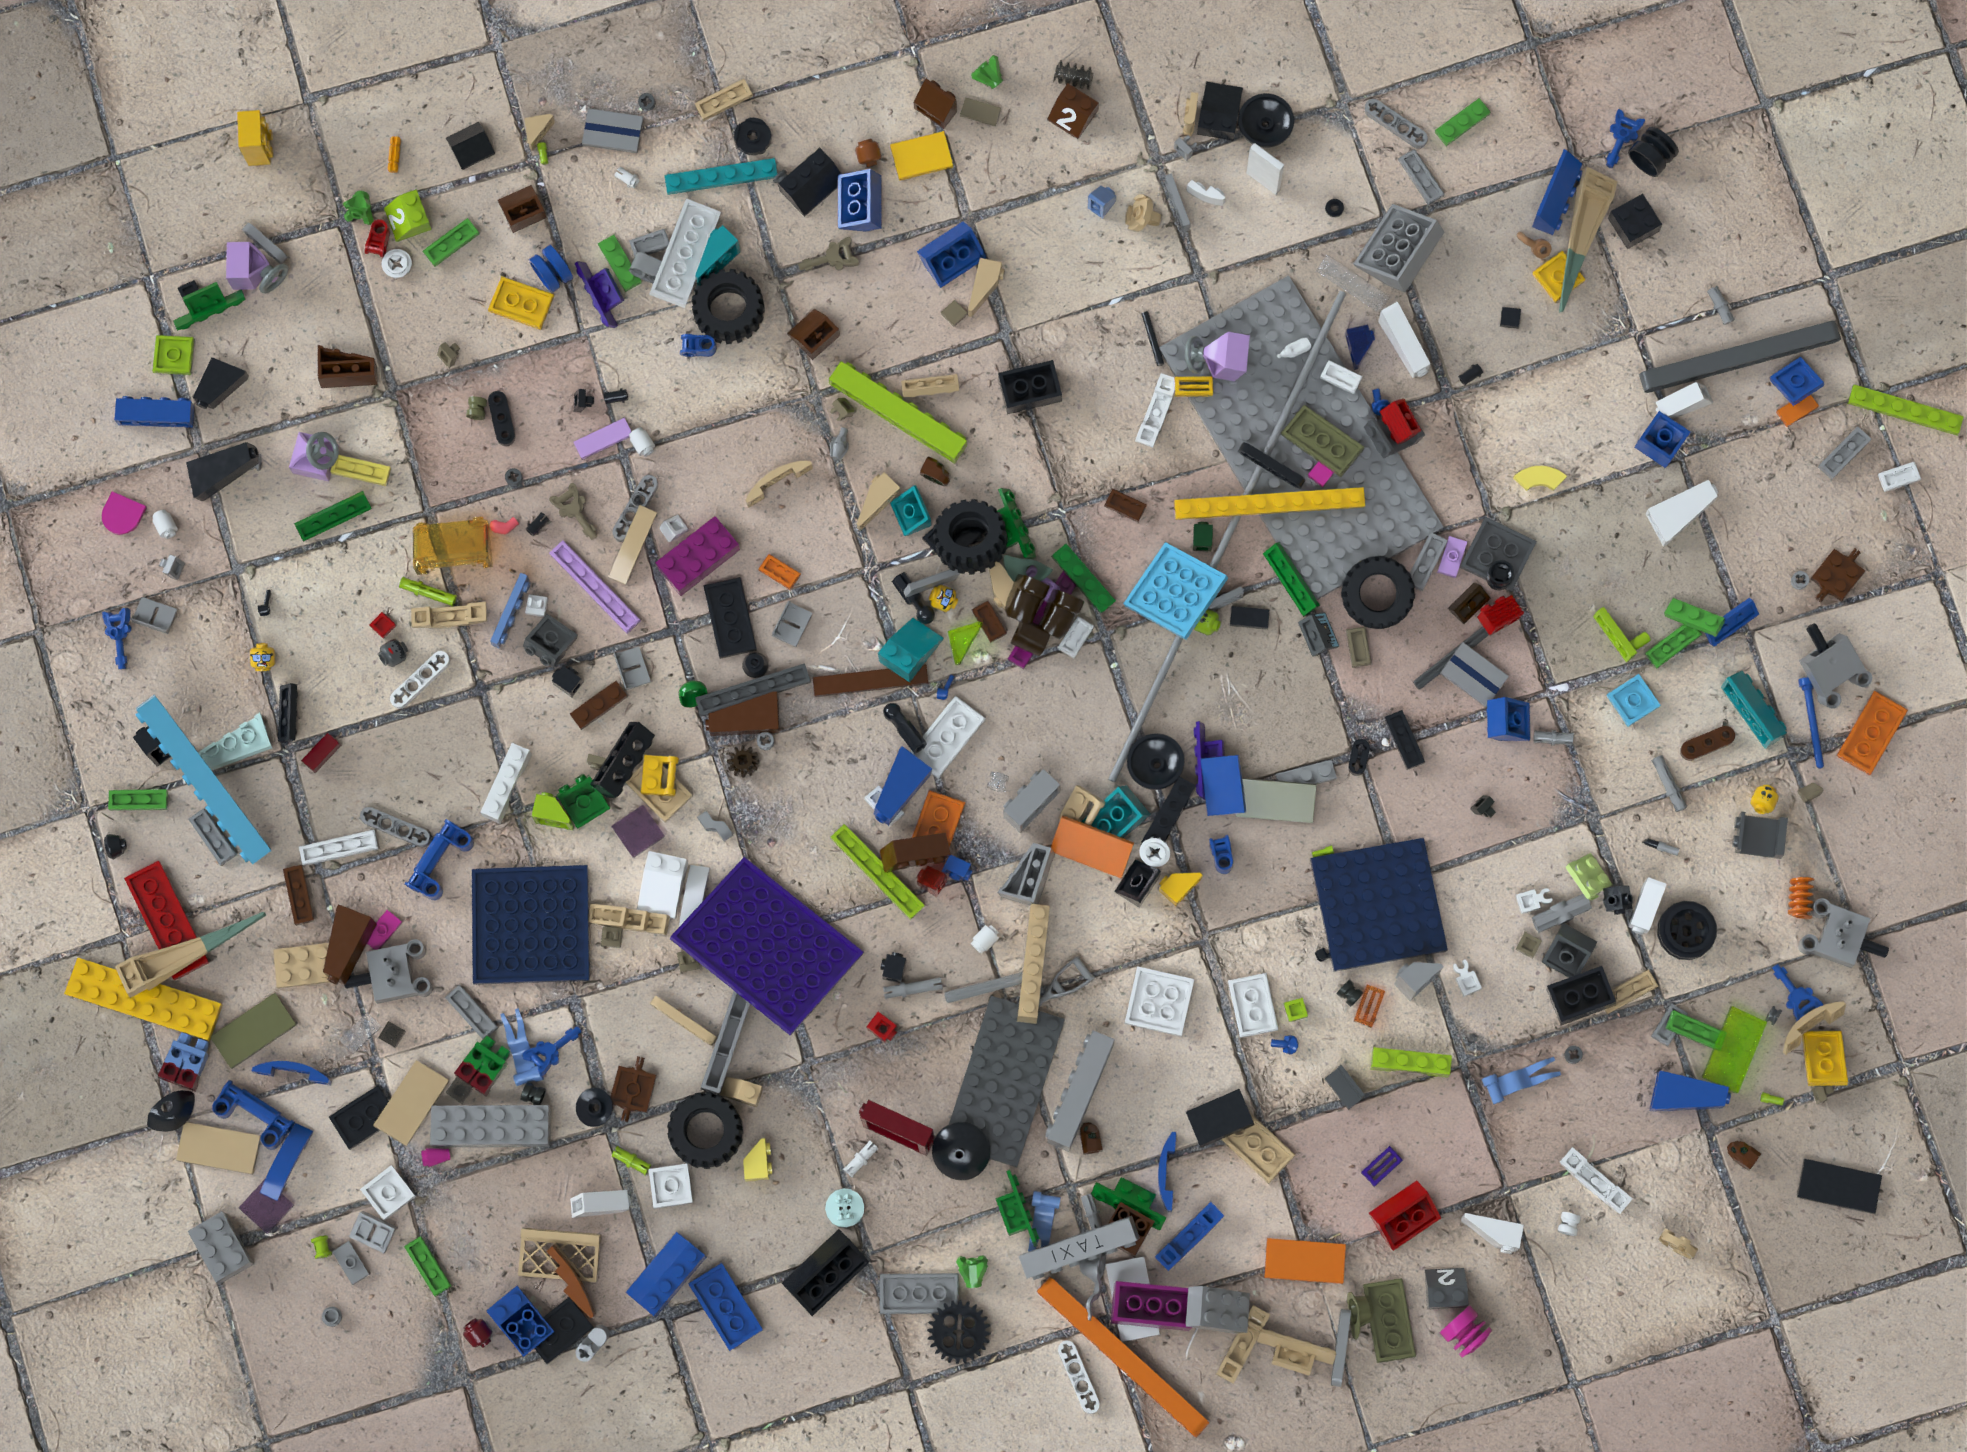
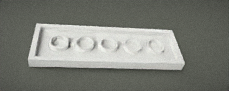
[649,199,721,308]

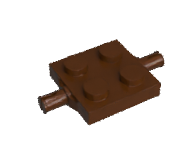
[1811,548,1865,602]
[610,1056,657,1123]

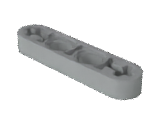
[1364,99,1428,149]
[613,475,658,542]
[360,807,431,848]
[1331,1309,1351,1387]

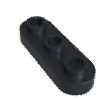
[488,391,516,446]

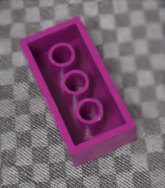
[655,516,740,596]
[1111,1281,1192,1331]

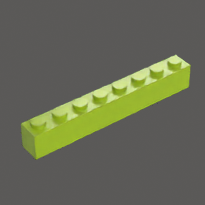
[828,361,967,464]

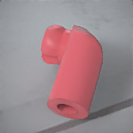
[490,517,519,535]

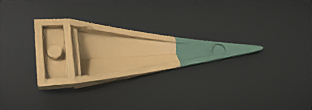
[1559,167,1617,313]
[115,912,266,998]

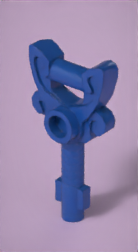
[1606,109,1645,168]
[102,608,131,670]
[1772,964,1824,1021]
[522,1026,581,1077]

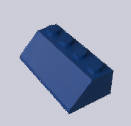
[1532,149,1582,235]
[625,1232,707,1318]

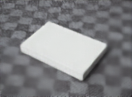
[1228,973,1278,1038]

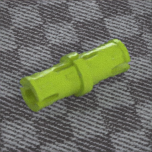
[611,1146,652,1176]

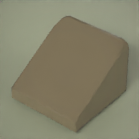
[1797,783,1824,803]

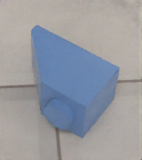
[1088,185,1116,219]

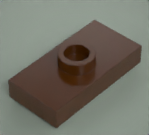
[1104,489,1147,523]
[972,601,1007,643]

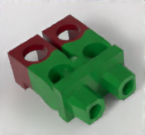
[454,1036,511,1097]

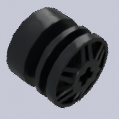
[1628,127,1679,177]

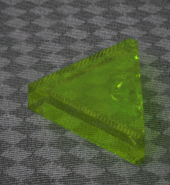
[948,621,983,666]

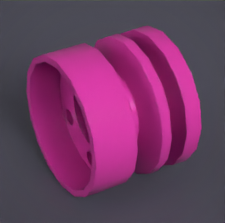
[1439,1305,1493,1358]

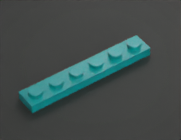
[664,158,777,195]

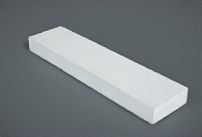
[299,830,379,866]

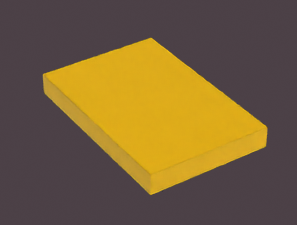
[890,131,953,181]
[488,276,554,330]
[1802,1031,1848,1086]

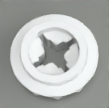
[382,249,412,279]
[1140,837,1170,867]

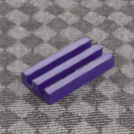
[1361,1146,1403,1187]

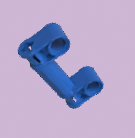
[404,819,474,900]
[212,1080,295,1150]

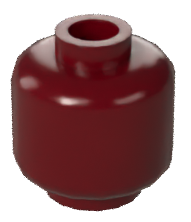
[463,1318,493,1348]

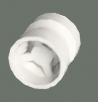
[1558,1212,1581,1236]

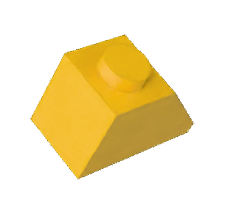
[1159,873,1203,906]

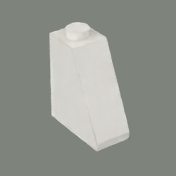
[1656,382,1713,419]
[1628,877,1666,935]
[570,1190,631,1218]

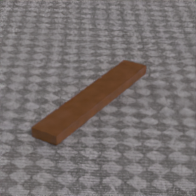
[812,664,929,697]

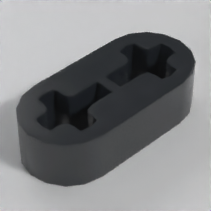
[1348,739,1370,776]

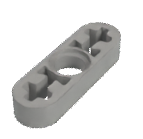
[242,223,288,264]

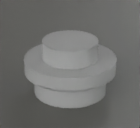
[322,1307,342,1327]

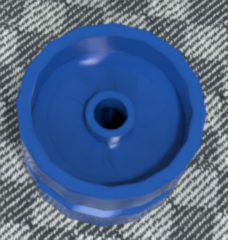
[528,245,574,293]

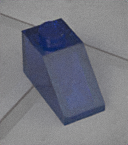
[1345,324,1375,370]

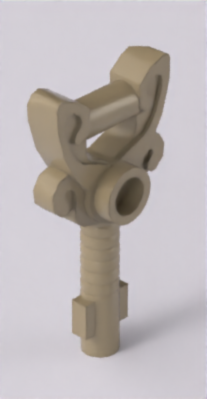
[798,237,859,271]
[549,483,597,540]

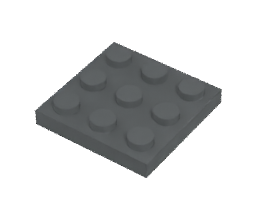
[1460,517,1537,593]

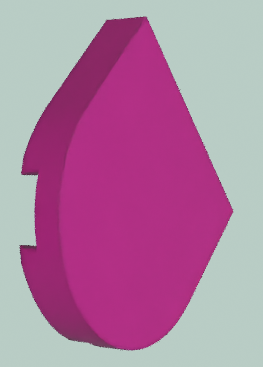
[101,491,147,535]

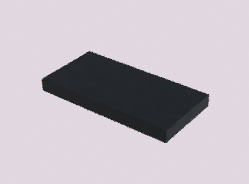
[703,577,757,659]
[1797,1159,1882,1214]

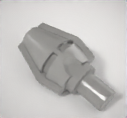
[830,428,849,461]

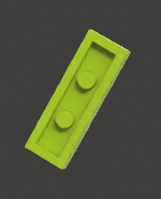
[1593,607,1651,662]

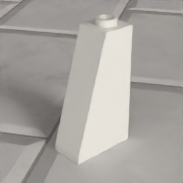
[1378,302,1430,378]
[1646,480,1718,547]

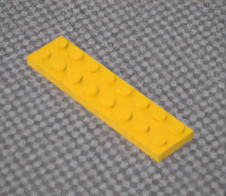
[64,957,223,1041]

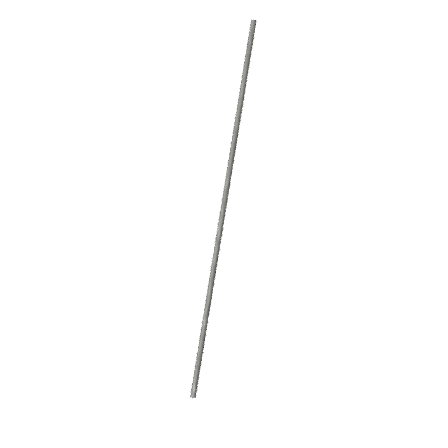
[1108,291,1346,783]

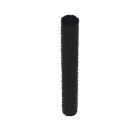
[1141,311,1164,366]

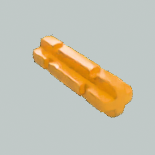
[387,136,401,173]

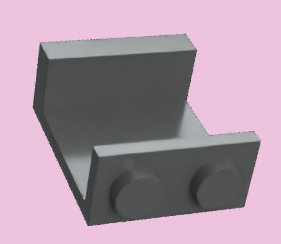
[1364,414,1425,458]
[1732,812,1788,859]

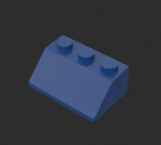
[838,169,882,232]
[917,221,987,288]

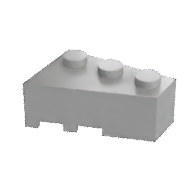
[997,843,1055,906]

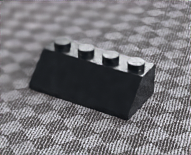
[782,1229,869,1316]

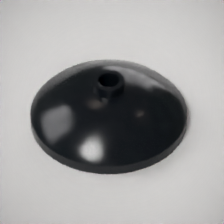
[1238,93,1294,148]
[1127,733,1185,790]
[932,1122,991,1180]

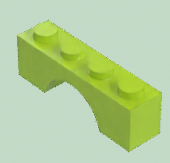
[1370,1047,1452,1078]

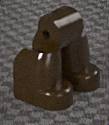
[1005,574,1084,656]

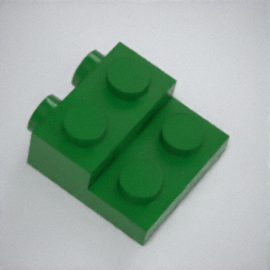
[556,774,610,829]

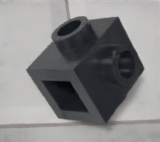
[1603,886,1633,915]

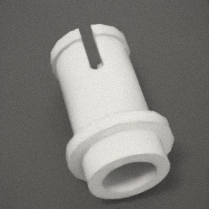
[615,167,639,188]

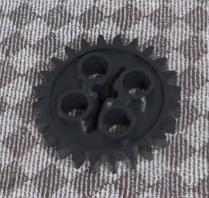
[927,1299,991,1364]

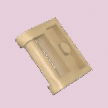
[1183,92,1199,136]
[1058,785,1106,826]

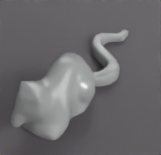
[1079,1252,1107,1321]

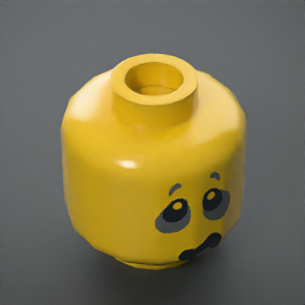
[1750,785,1779,814]

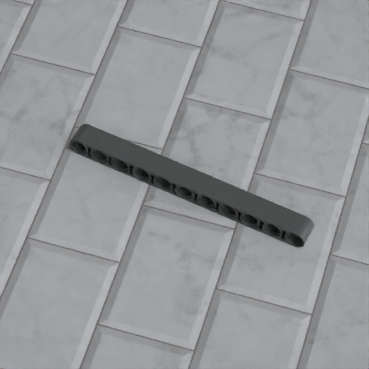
[1639,321,1841,393]

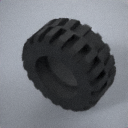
[692,269,765,344]
[933,499,1008,575]
[1341,556,1415,629]
[667,1092,743,1169]

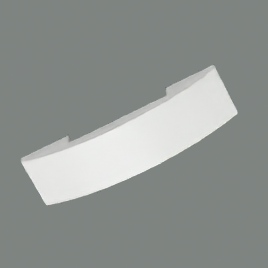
[1135,373,1175,448]
[679,865,710,927]
[1560,1147,1632,1214]

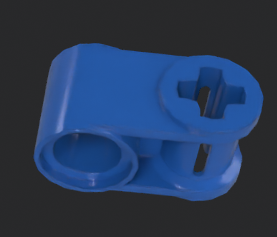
[680,334,717,357]
[1209,835,1233,874]

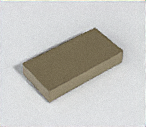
[960,97,1001,127]
[1346,627,1371,668]

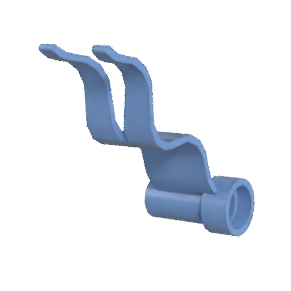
[500,1008,544,1086]
[1482,1057,1561,1105]
[1028,1191,1061,1252]

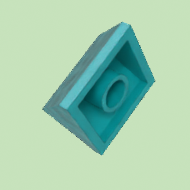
[890,485,932,536]

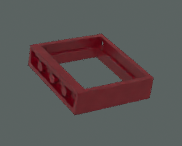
[859,1099,935,1156]

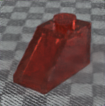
[916,866,947,898]

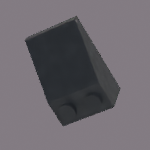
[1197,81,1243,141]

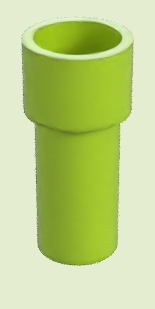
[537,142,548,165]
[1312,845,1334,857]
[1760,1092,1784,1106]

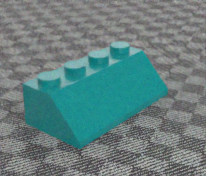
[1721,671,1787,749]

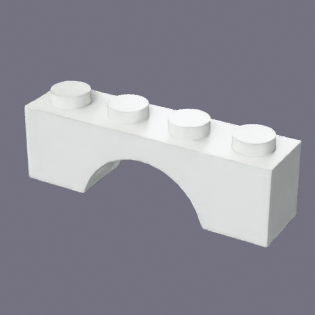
[480,743,532,824]

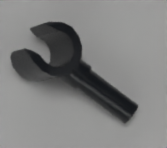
[258,590,271,616]
[1315,948,1330,962]

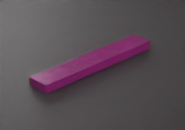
[1008,571,1076,669]

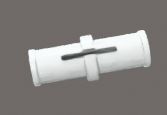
[843,1140,879,1178]

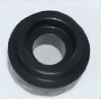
[1325,199,1344,217]

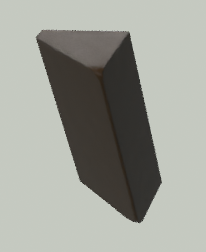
[1448,583,1491,624]

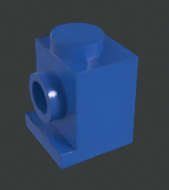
[942,855,973,881]

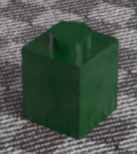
[1193,522,1213,551]

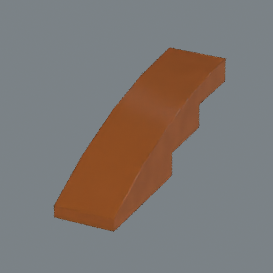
[546,1245,596,1318]

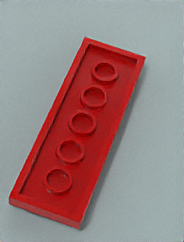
[124,860,209,981]

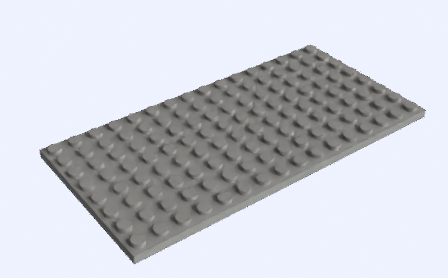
[1159,275,1444,600]

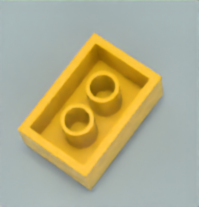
[237,110,273,166]

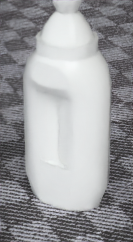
[1277,338,1312,358]

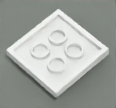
[1124,966,1194,1037]

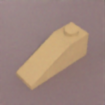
[968,258,1005,317]
[857,472,901,531]
[989,562,1014,610]

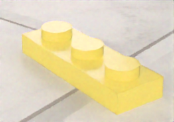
[330,455,391,486]

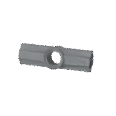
[1532,894,1592,933]

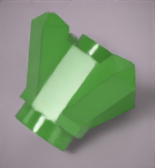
[971,55,1003,89]
[343,191,374,225]
[956,1255,988,1288]

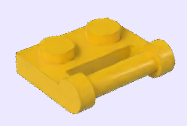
[641,755,679,796]

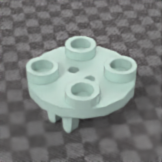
[825,1188,864,1228]

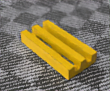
[1174,376,1213,397]

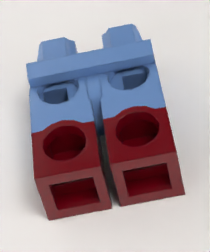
[158,1032,209,1092]

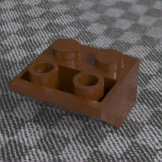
[913,78,957,129]
[497,185,547,233]
[787,309,840,360]
[1108,1202,1155,1258]

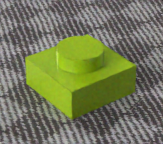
[1284,998,1308,1022]

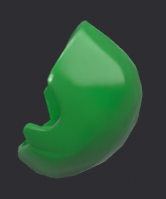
[678,680,708,708]

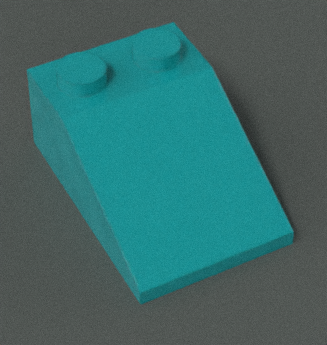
[695,225,741,286]
[878,618,944,682]
[1081,785,1151,838]

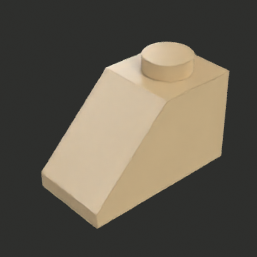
[720,1077,763,1107]

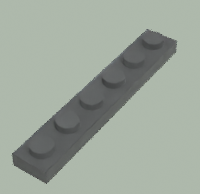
[695,663,811,717]

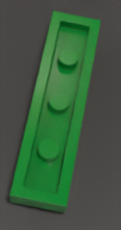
[294,491,372,542]
[1263,542,1320,617]
[1051,544,1116,614]

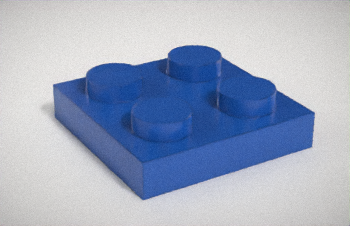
[1770,357,1824,406]

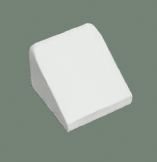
[660,515,689,542]

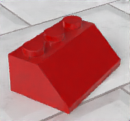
[1369,1180,1441,1251]

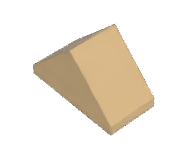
[524,114,555,151]

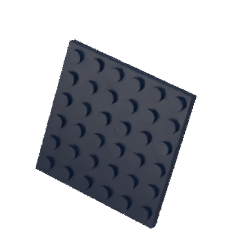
[1310,838,1448,972]
[472,865,590,985]

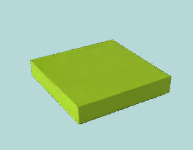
[152,335,195,375]

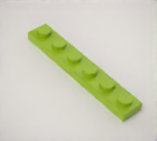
[1847,384,1964,436]
[830,824,925,920]

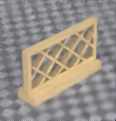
[518,1228,602,1282]

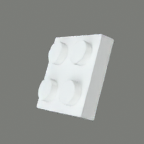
[649,1164,693,1209]
[360,1165,416,1221]

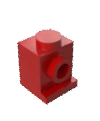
[866,1011,898,1042]

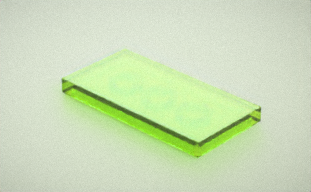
[1702,1006,1767,1094]

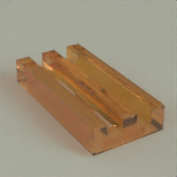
[1354,984,1385,1028]

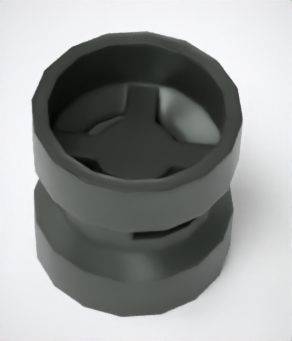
[1336,979,1364,1007]
[520,1082,546,1105]

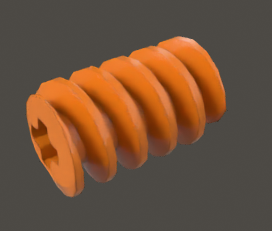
[1788,877,1815,919]

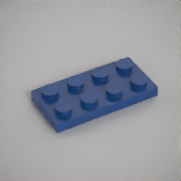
[688,1263,763,1351]

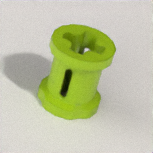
[311,1235,332,1259]

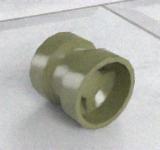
[466,396,487,420]

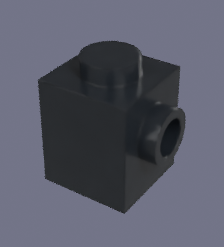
[552,666,583,698]
[880,952,907,983]

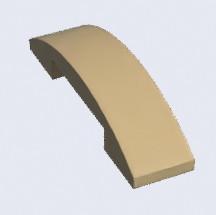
[746,461,813,508]
[411,602,487,628]
[1783,1001,1846,1055]
[1216,1305,1270,1384]

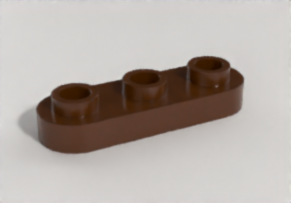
[1680,726,1735,761]

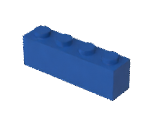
[114,396,195,428]

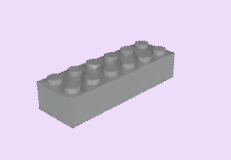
[1045,1030,1115,1152]
[430,1105,551,1148]

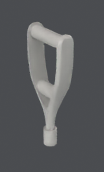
[1039,956,1095,1007]

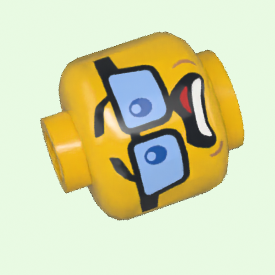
[929,584,958,612]
[250,643,275,671]

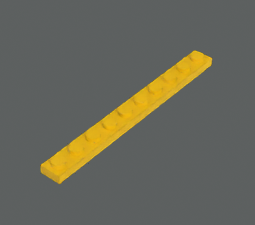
[1174,487,1365,520]

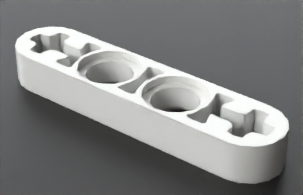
[390,651,450,709]
[1058,1341,1100,1414]

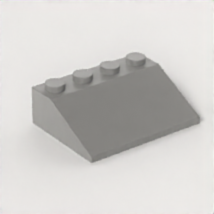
[1353,204,1444,292]

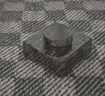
[378,1021,406,1048]
[445,1077,474,1104]

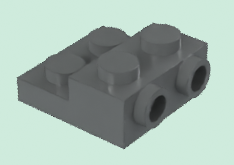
[523,614,578,667]

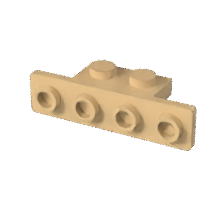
[1257,1329,1336,1375]

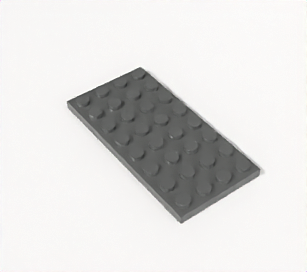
[949,996,1065,1168]

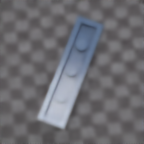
[490,573,531,649]

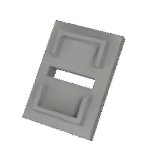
[131,597,177,634]
[772,600,813,647]
[614,646,651,690]
[349,1211,398,1253]

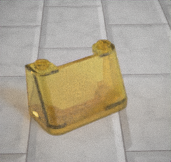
[412,517,493,575]

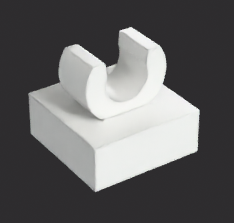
[525,594,548,617]

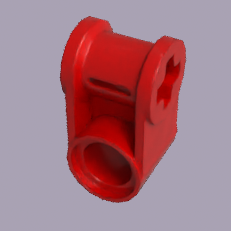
[365,219,390,258]

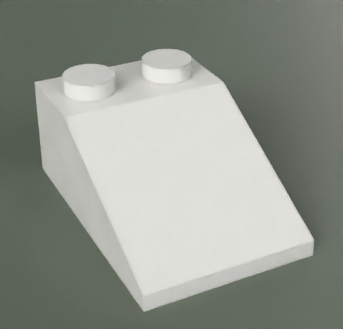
[637,851,688,919]
[1461,1213,1524,1254]

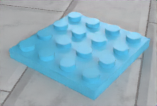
[1123,542,1228,640]

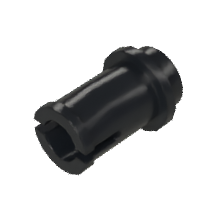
[1458,364,1483,386]
[604,388,628,404]
[526,512,550,537]

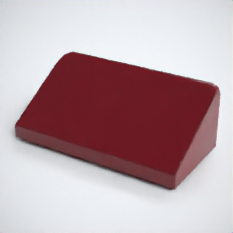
[301,733,342,773]

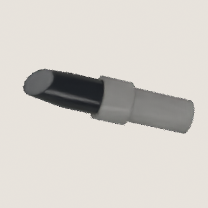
[1642,838,1679,856]

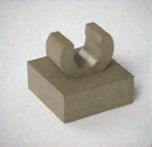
[437,342,460,368]
[830,398,856,421]
[601,926,623,948]
[677,951,700,973]
[1811,1086,1834,1104]

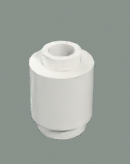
[629,427,655,457]
[152,510,178,539]
[970,925,999,954]

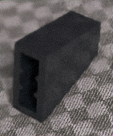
[193,357,249,409]

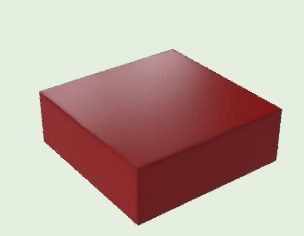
[369,612,397,639]

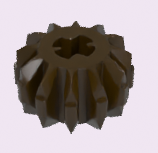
[727,745,760,778]

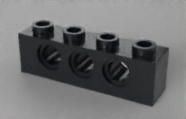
[590,722,655,798]
[1141,776,1196,854]

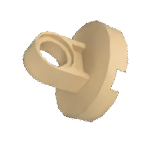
[1125,194,1162,232]

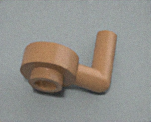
[1517,232,1552,259]

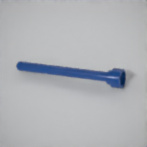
[1798,677,1824,769]

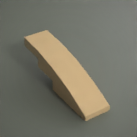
[608,505,657,585]
[589,904,670,935]

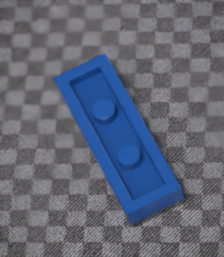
[1705,598,1759,647]

